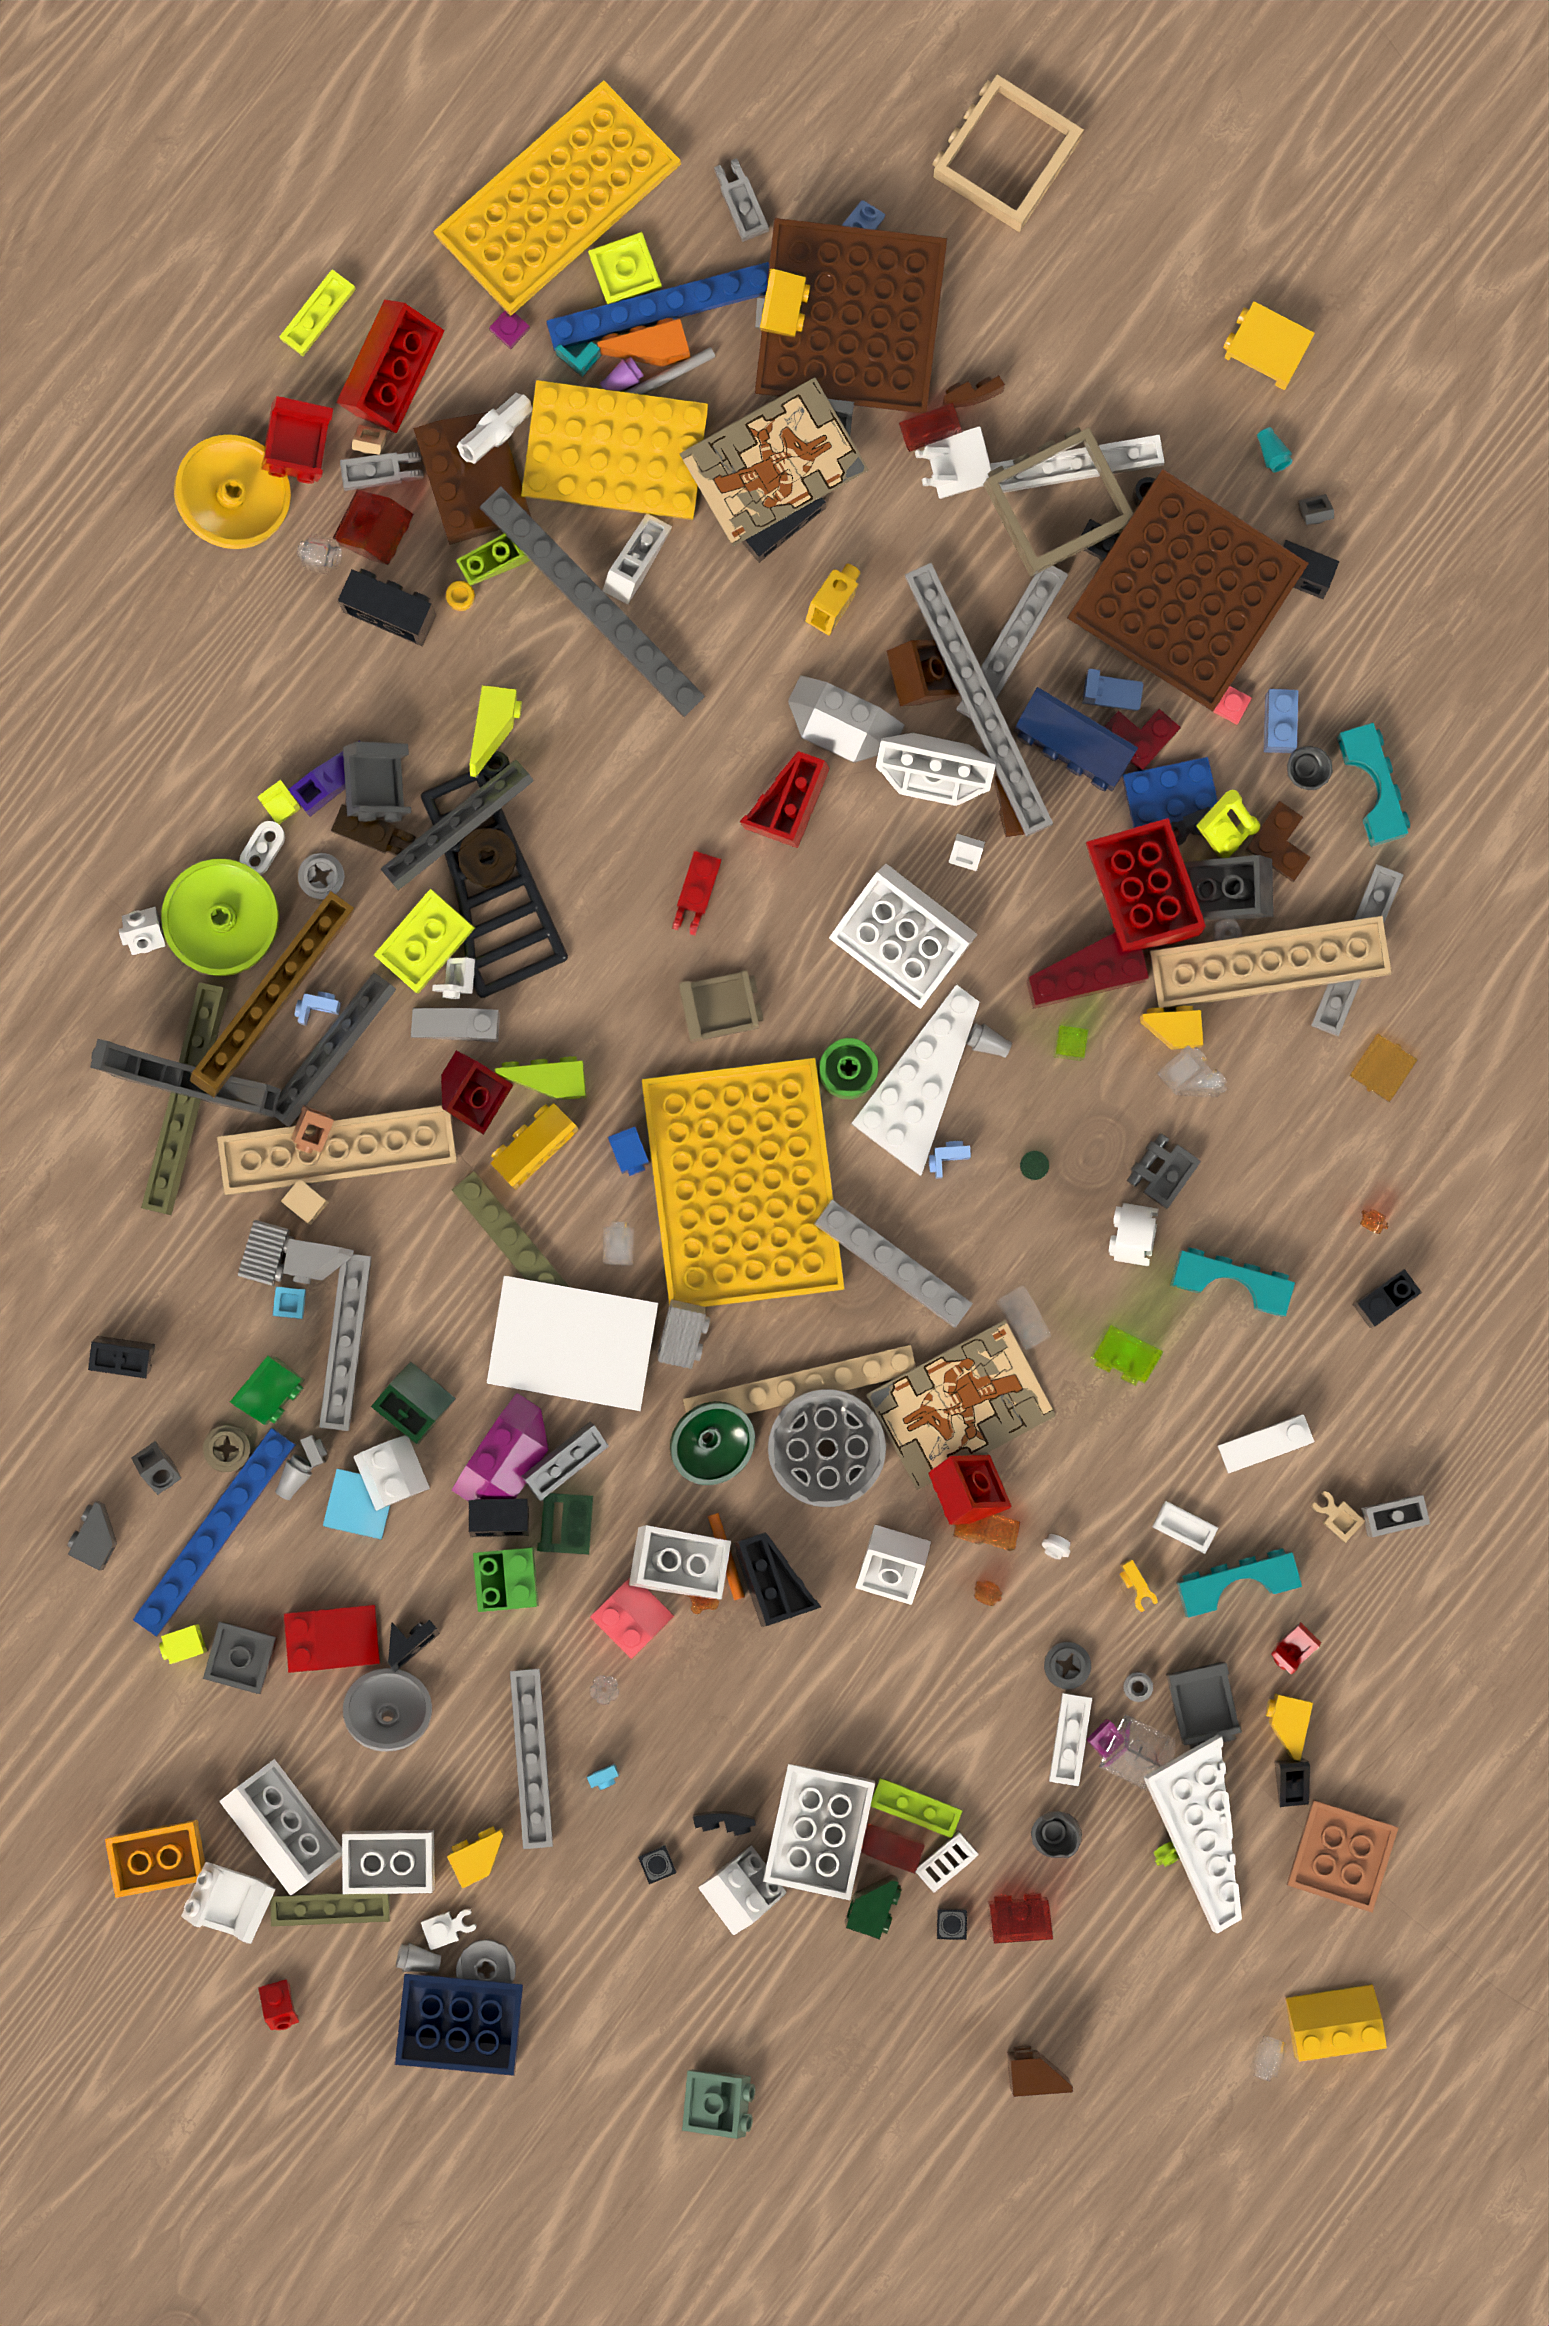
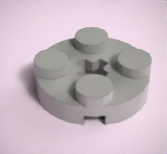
[456,1939,516,1983]

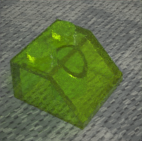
[1090,1325,1164,1386]

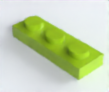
[871,1777,963,1838]

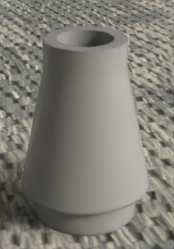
[966,1023,1012,1058]
[275,1455,313,1500]
[396,1943,441,1973]

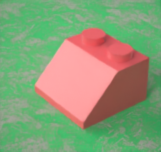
[590,1578,674,1659]

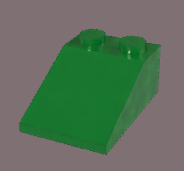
[230,1356,305,1425]

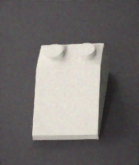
[629,1525,731,1600]

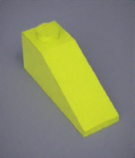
[469,685,522,777]

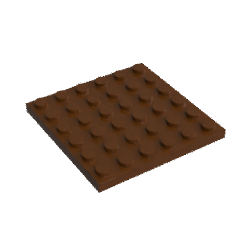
[755,218,947,414]
[1067,469,1309,712]

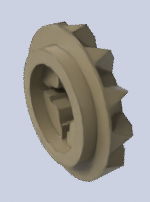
[203,1425,251,1472]

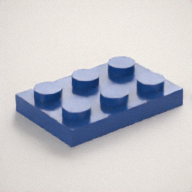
[1122,757,1218,828]

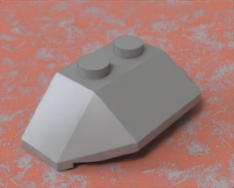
[788,675,905,763]

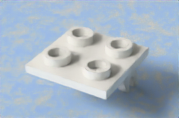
[915,426,992,499]

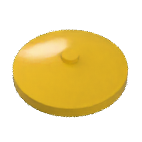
[174,435,291,549]

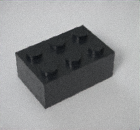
[338,569,436,646]

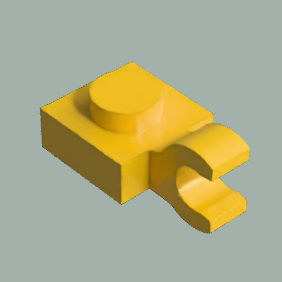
[1119,1559,1158,1612]

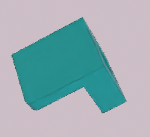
[555,341,601,377]

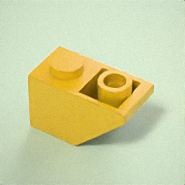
[1140,1006,1203,1050]
[447,1826,505,1889]

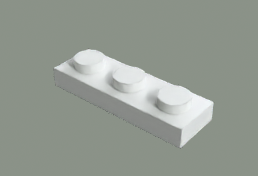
[1049,1693,1092,1786]

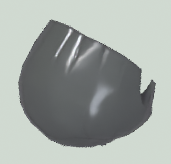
[1031,1811,1082,1858]

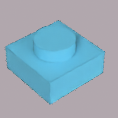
[273,1287,306,1319]
[587,1763,619,1790]

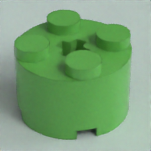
[819,1038,878,1099]

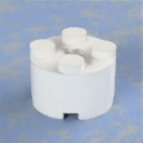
[1109,1203,1159,1266]

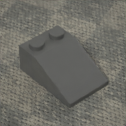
[1184,855,1274,920]

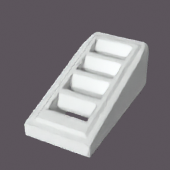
[914,1831,979,1892]

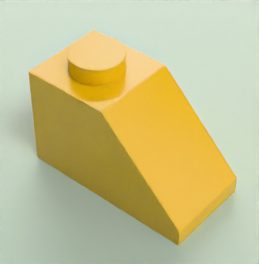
[1265,1694,1313,1761]

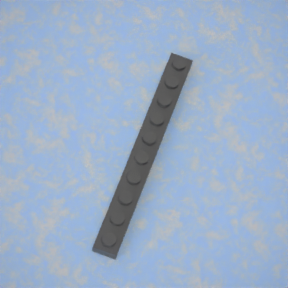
[480,486,705,717]

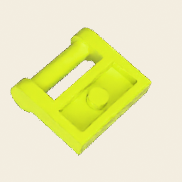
[1196,790,1261,858]

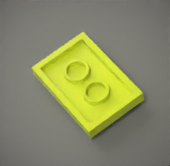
[374,889,475,994]

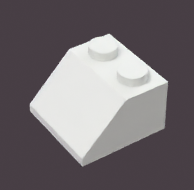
[354,1435,430,1511]
[856,1525,931,1605]

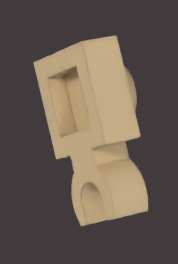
[1311,1491,1365,1543]

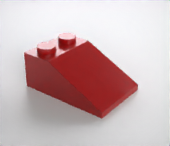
[284,1605,380,1673]

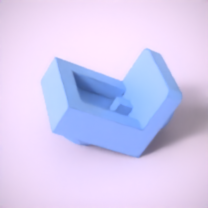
[295,991,341,1026]
[929,1141,971,1179]

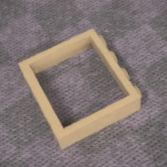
[932,74,1084,233]

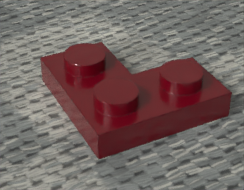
[1104,708,1181,771]

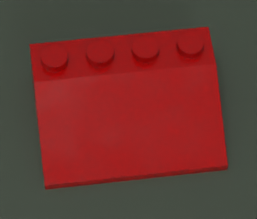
[1085,818,1206,952]

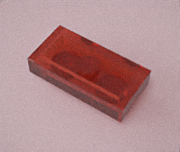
[899,403,963,452]

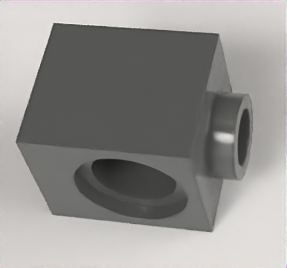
[131,1441,182,1495]

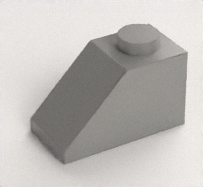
[283,1239,354,1284]

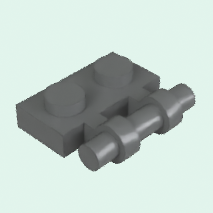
[1126,1133,1201,1209]

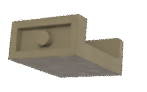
[679,969,763,1043]

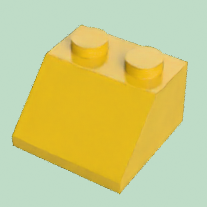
[760,269,810,337]

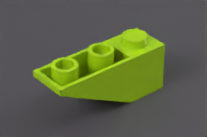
[456,534,530,586]
[495,1056,587,1100]

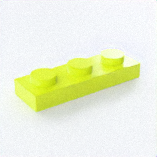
[279,269,356,356]

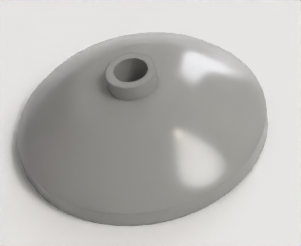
[343,1668,432,1752]

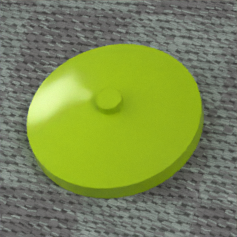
[161,859,279,976]

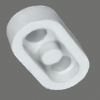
[240,821,285,875]

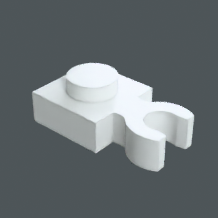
[421,1909,477,1950]

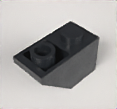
[1352,1269,1422,1328]

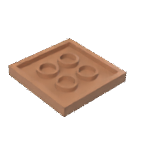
[1287,1799,1399,1913]

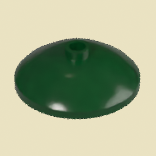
[670,1401,755,1485]

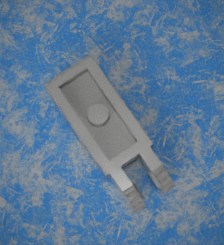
[714,158,769,242]
[340,452,424,491]

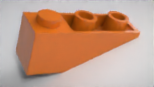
[597,318,690,367]

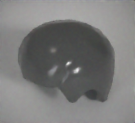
[1287,746,1333,790]

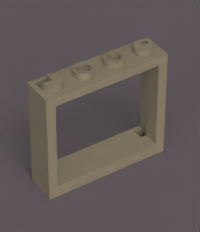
[983,427,1133,577]

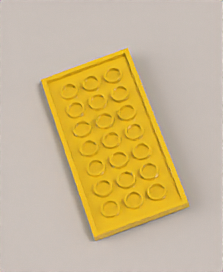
[433,80,681,316]

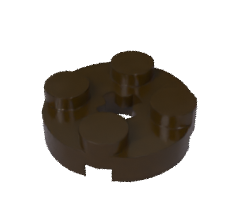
[458,828,517,888]

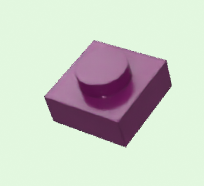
[489,311,530,349]
[1086,1719,1129,1762]

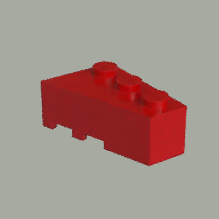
[740,751,830,848]

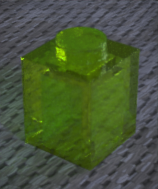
[1053,1025,1088,1061]

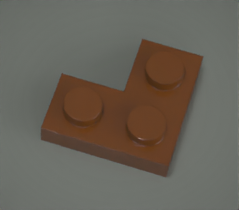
[1246,801,1311,882]

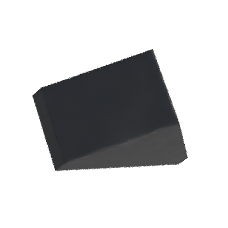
[1274,1758,1310,1807]

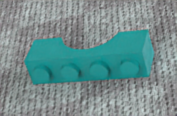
[1336,723,1410,847]
[1170,1247,1295,1317]
[1176,1548,1302,1618]

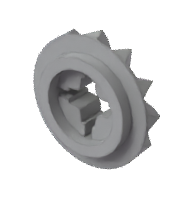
[298,853,345,900]

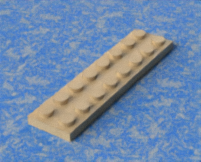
[1150,916,1391,1009]
[217,1106,457,1195]

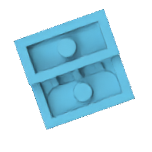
[323,1469,390,1539]

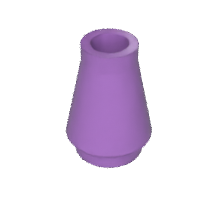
[600,357,644,392]

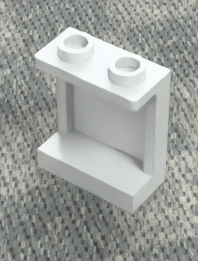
[181,1862,275,1944]

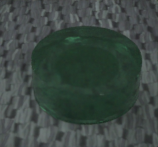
[1020,1151,1049,1181]

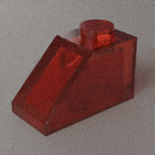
[861,1823,925,1874]

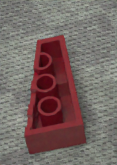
[1026,932,1149,1009]

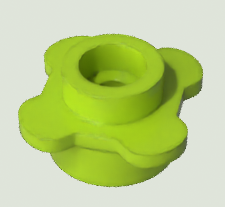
[1153,1841,1180,1867]

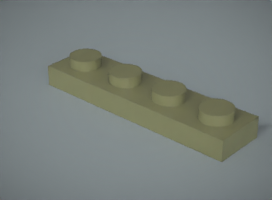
[270,1892,390,1927]

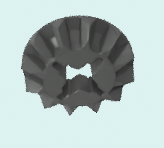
[1044,1642,1091,1689]

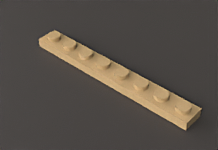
[683,1345,916,1414]

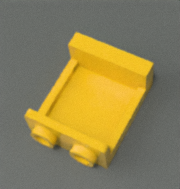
[1223,301,1315,390]

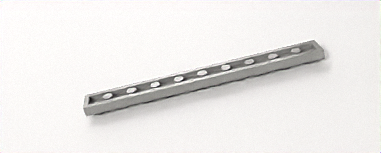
[905,563,1053,837]

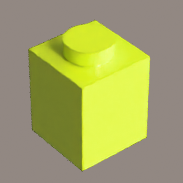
[159,1624,208,1664]

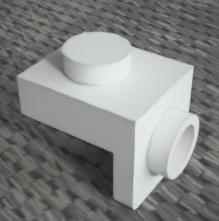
[432,957,475,999]

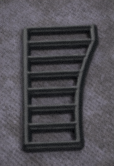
[421,770,568,998]

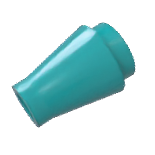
[1257,427,1293,473]

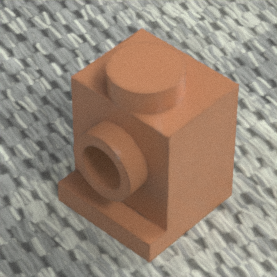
[291,1105,334,1154]

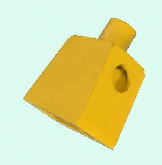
[805,564,861,636]

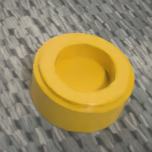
[446,581,475,611]

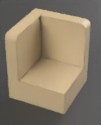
[281,1180,329,1225]

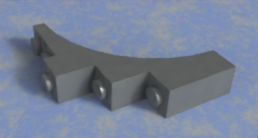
[90,1039,281,1118]

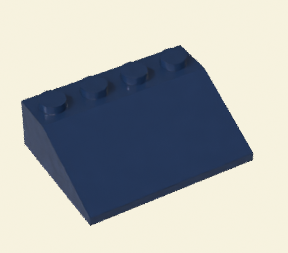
[1014,687,1138,792]
[395,1974,523,2076]

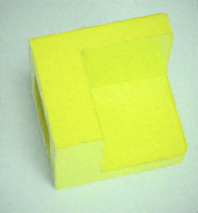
[257,780,301,824]

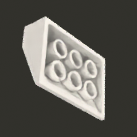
[829,864,978,1009]
[763,1764,875,1900]

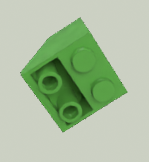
[473,1547,539,1612]

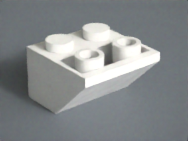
[698,1845,787,1935]

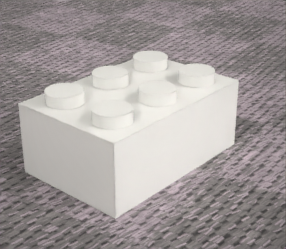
[342,1830,435,1894]

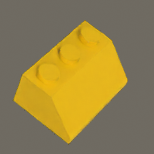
[490,1103,579,1190]
[1285,1984,1387,2062]

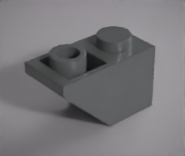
[67,1501,117,1571]

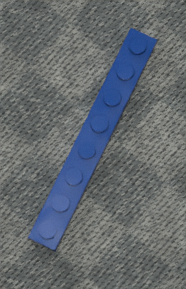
[546,262,769,351]
[133,1428,296,1637]

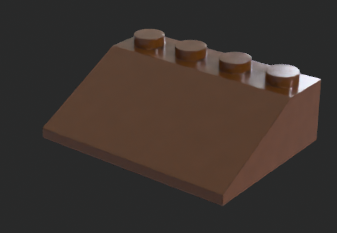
[413,412,532,545]

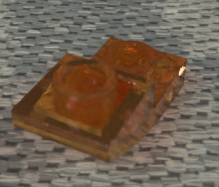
[953,1514,1020,1551]

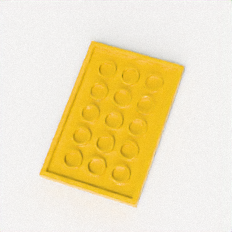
[521,380,708,520]

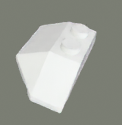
[876,733,996,806]

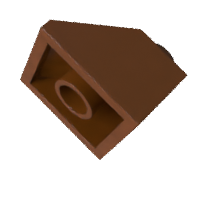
[886,639,960,707]
[1007,2046,1073,2097]

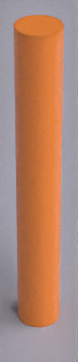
[708,1513,745,1600]

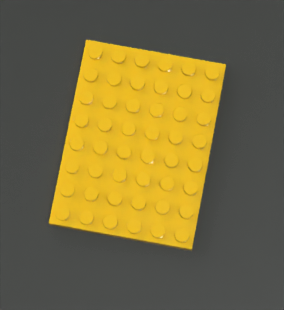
[642,1058,844,1307]

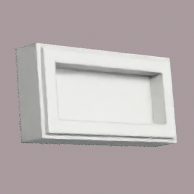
[1152,1501,1218,1554]

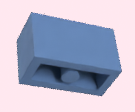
[1264,689,1298,753]

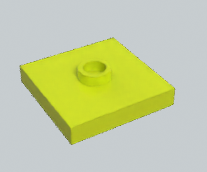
[588,232,662,304]

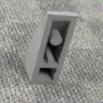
[411,1008,500,1042]

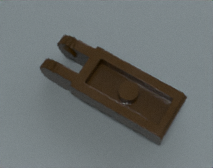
[331,804,416,856]

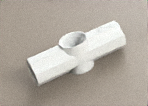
[457,392,533,464]

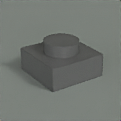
[1298,494,1334,525]

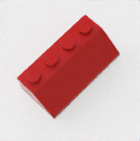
[336,299,445,433]

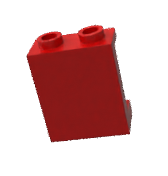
[261,396,333,484]

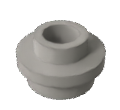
[1123,1672,1153,1702]

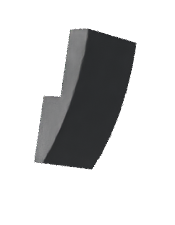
[693,1811,756,1836]

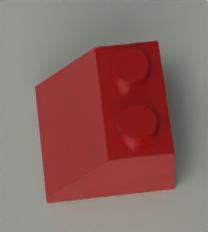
[928,1455,1012,1525]

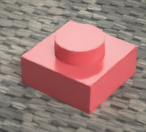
[1213,686,1252,725]

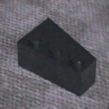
[733,1532,821,1627]

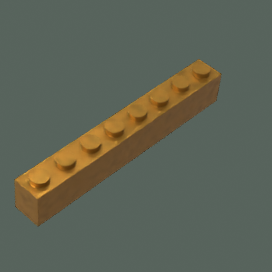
[190,891,354,1098]

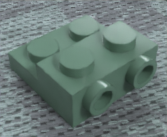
[682,2069,755,2139]

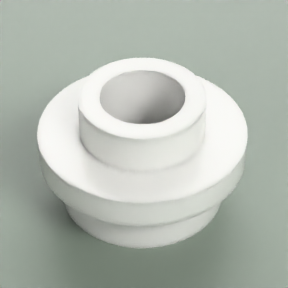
[1042,1534,1071,1559]

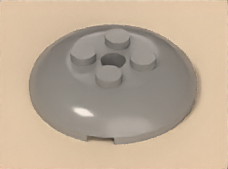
[768,1389,886,1507]

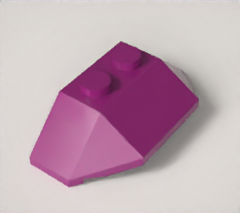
[452,1393,549,1501]

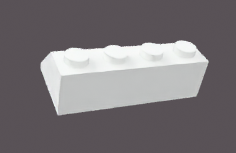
[219,1759,342,1895]

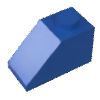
[608,1127,649,1176]

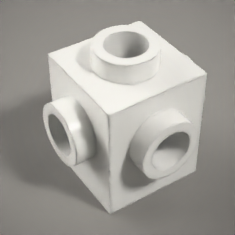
[119,907,166,955]

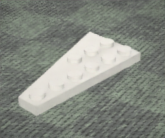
[851,985,980,1176]
[1143,1734,1242,1933]

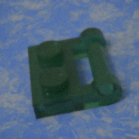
[537,1493,594,1555]

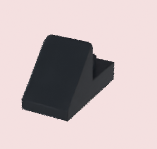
[388,1620,440,1672]

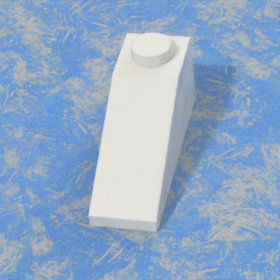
[603,513,672,604]
[1218,1415,1314,1473]

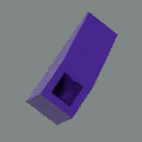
[288,740,361,817]

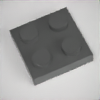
[203,1621,277,1694]

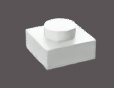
[949,834,985,871]

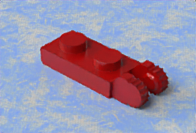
[672,851,722,936]

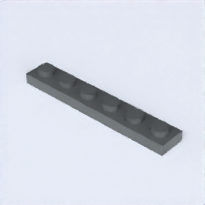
[381,760,534,891]
[274,973,396,1127]

